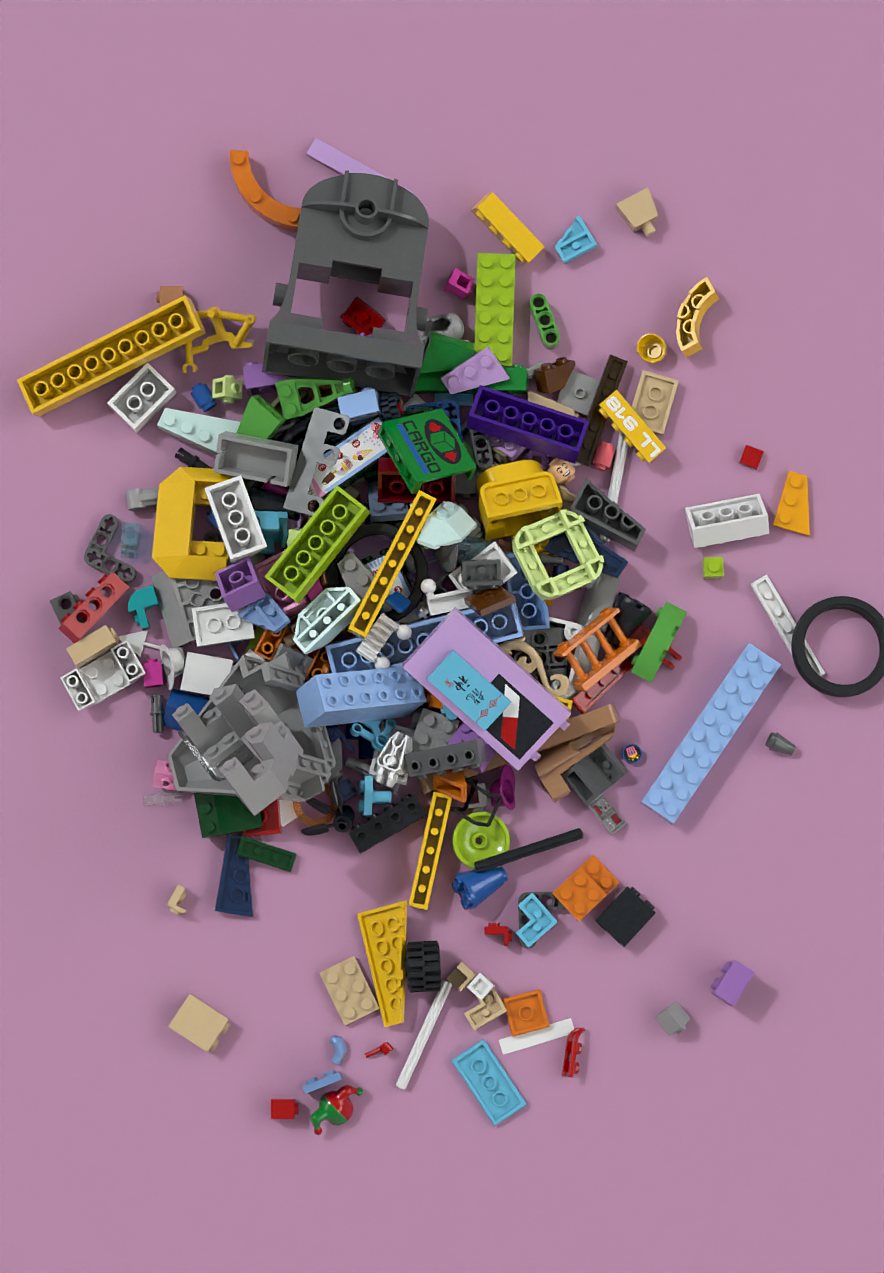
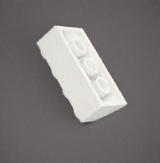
[205,475,267,564]
[685,493,769,548]

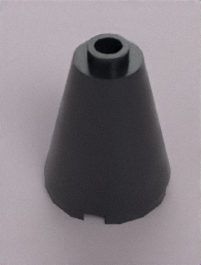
[249,486,300,519]
[605,592,652,647]

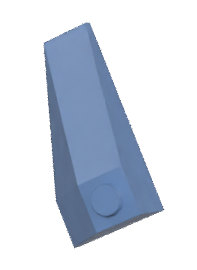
[505,554,550,630]

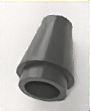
[765,732,796,756]

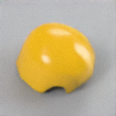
[636,333,667,364]

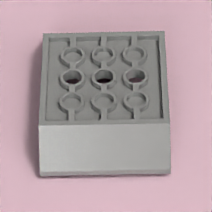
[151,554,266,648]

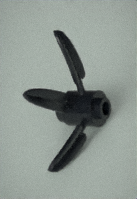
[301,778,355,836]

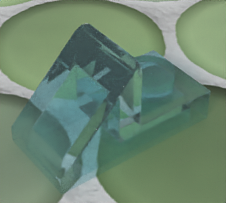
[458,537,487,560]

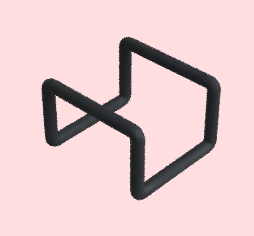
[450,778,502,827]

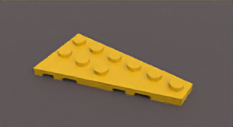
[357,900,407,1027]

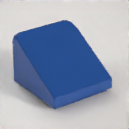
[385,591,411,613]

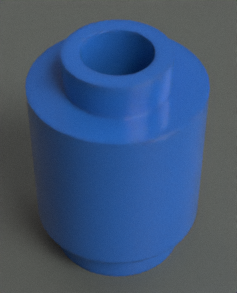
[190,383,217,412]

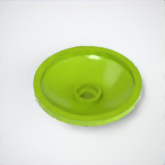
[452,812,510,869]

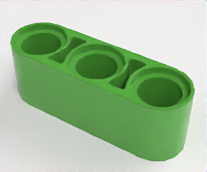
[530,293,560,349]

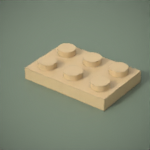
[632,370,679,436]
[319,956,380,1025]

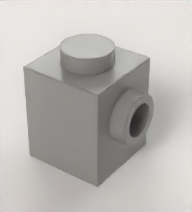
[655,1001,690,1036]

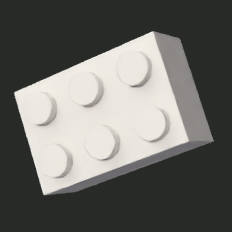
[107,363,176,433]

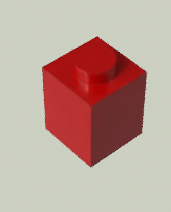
[271,1099,299,1119]

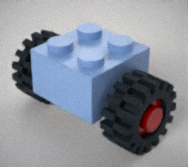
[324,387,404,442]

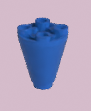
[452,866,508,910]

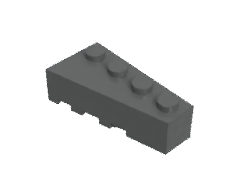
[569,477,646,551]

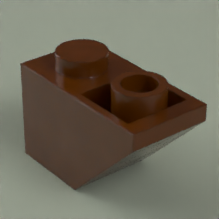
[534,357,576,394]

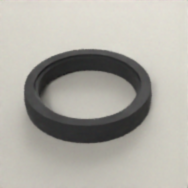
[326,523,428,625]
[791,596,884,697]

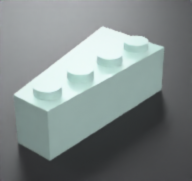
[157,408,240,455]

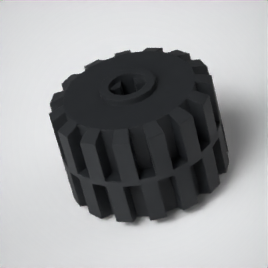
[405,940,441,993]

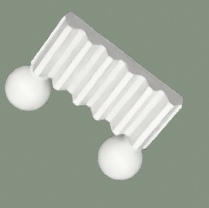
[421,573,473,616]
[356,612,412,669]

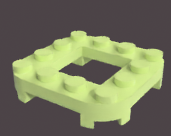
[512,509,604,600]

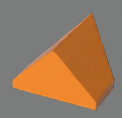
[433,770,467,803]

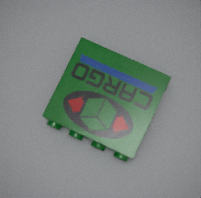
[378,408,477,494]

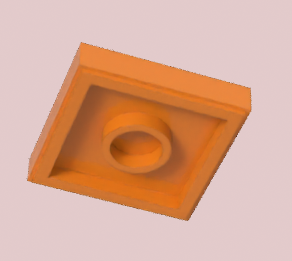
[502,989,550,1037]

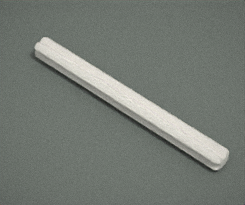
[600,432,628,542]
[396,981,452,1089]

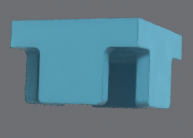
[254,511,288,554]

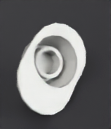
[160,644,186,690]

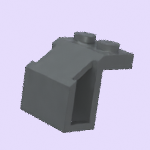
[562,744,628,806]

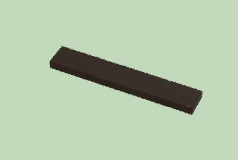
[576,354,628,467]

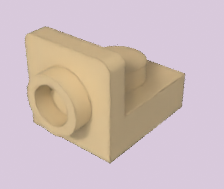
[167,884,187,916]

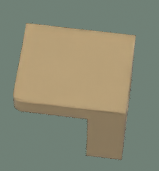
[447,962,476,992]

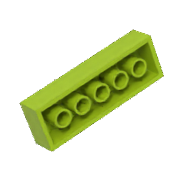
[474,253,516,367]
[265,485,371,604]

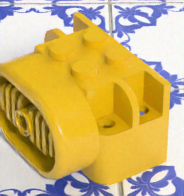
[476,460,563,541]

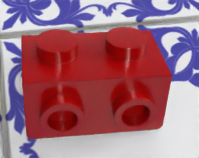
[340,297,387,336]

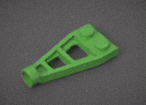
[275,377,355,420]

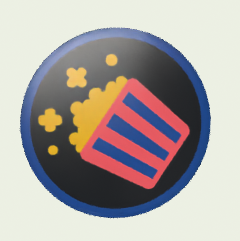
[622,744,642,764]

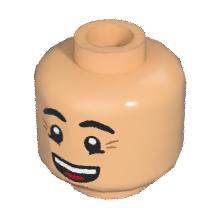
[547,458,575,486]

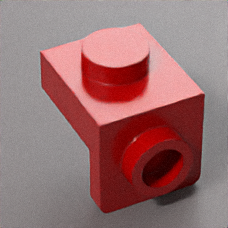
[484,923,512,946]

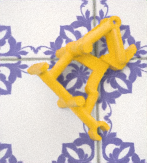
[182,307,257,373]

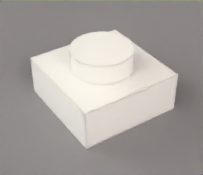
[467,973,495,1000]

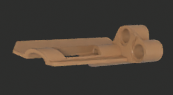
[534,724,616,803]

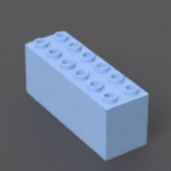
[295,667,426,728]

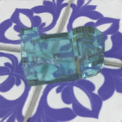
[121,522,142,559]

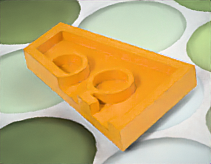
[772,471,810,537]

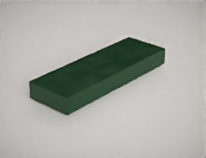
[235,836,297,872]

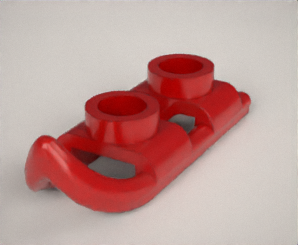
[562,1028,585,1078]

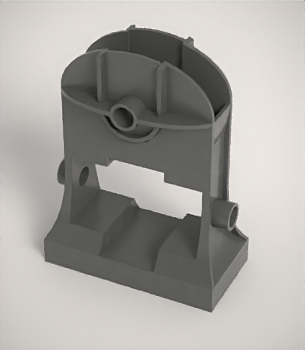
[262,170,429,398]

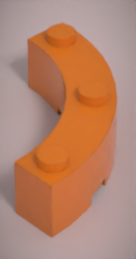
[229,150,301,232]

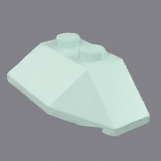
[417,501,477,549]
[293,587,362,654]

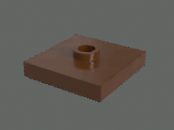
[464,585,516,617]

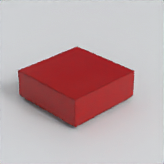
[739,445,764,470]

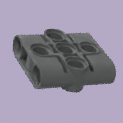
[511,628,569,687]

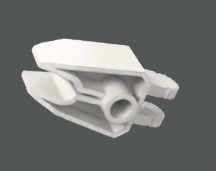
[376,732,413,788]

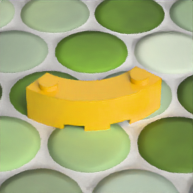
[676,277,720,358]

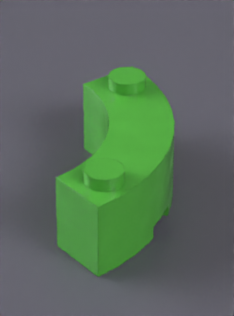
[631,601,687,682]

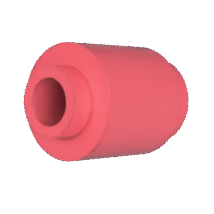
[592,442,615,471]

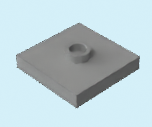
[557,371,600,416]

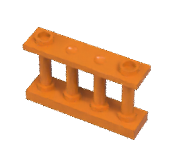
[553,607,642,691]

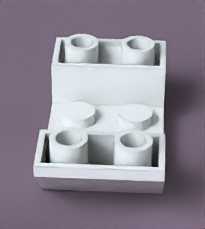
[60,640,146,711]

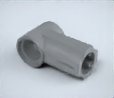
[126,488,159,511]

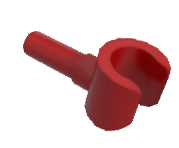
[365,1042,393,1058]

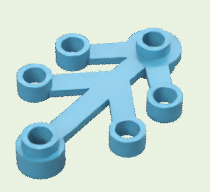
[350,719,397,752]

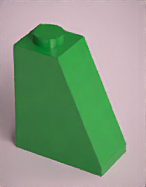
[420,331,476,373]

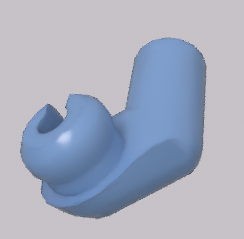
[330,1035,347,1065]

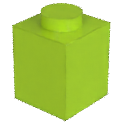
[702,557,724,580]

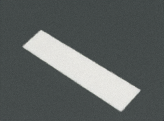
[499,1018,574,1055]

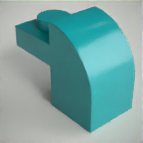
[128,585,160,630]

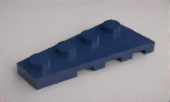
[543,532,628,579]
[214,834,253,917]

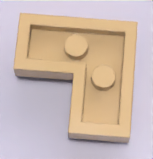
[464,977,508,1031]

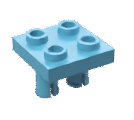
[358,776,391,817]

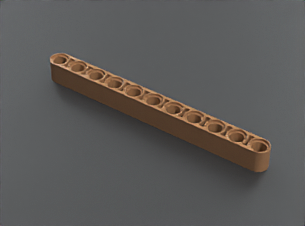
[417,703,620,795]

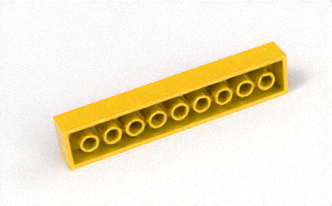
[17,295,206,417]

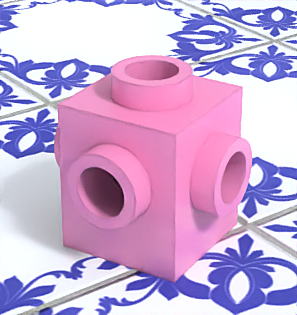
[153,760,176,790]

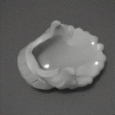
[419,313,464,345]

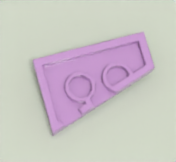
[440,346,510,394]

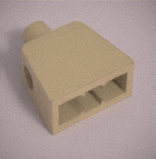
[615,187,658,237]

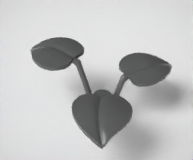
[402,543,462,614]

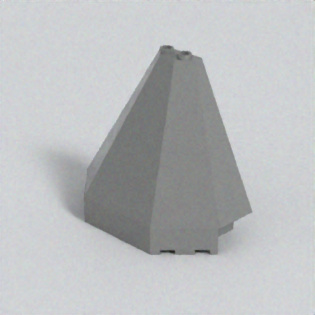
[168,653,336,802]

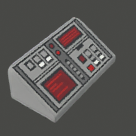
[587,794,627,836]

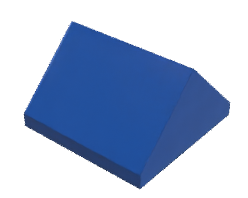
[163,689,210,731]

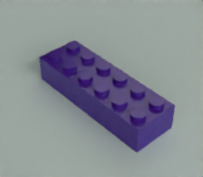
[466,385,589,464]

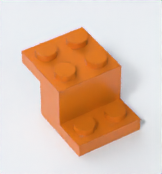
[552,855,620,922]

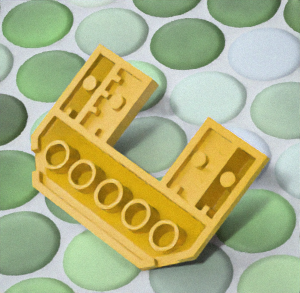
[152,467,236,581]

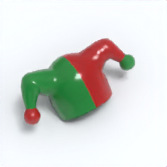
[310,1085,363,1135]

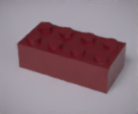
[378,458,456,504]

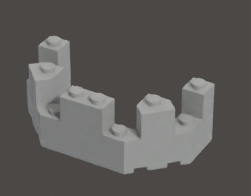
[172,684,304,816]

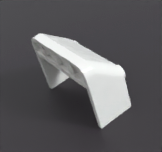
[549,617,600,700]

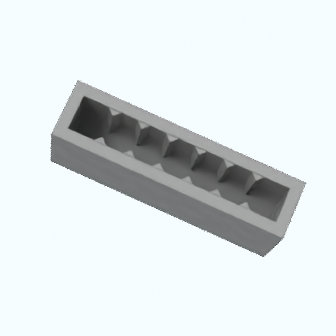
[576,556,626,633]

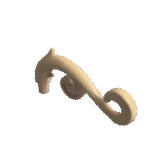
[499,637,570,697]

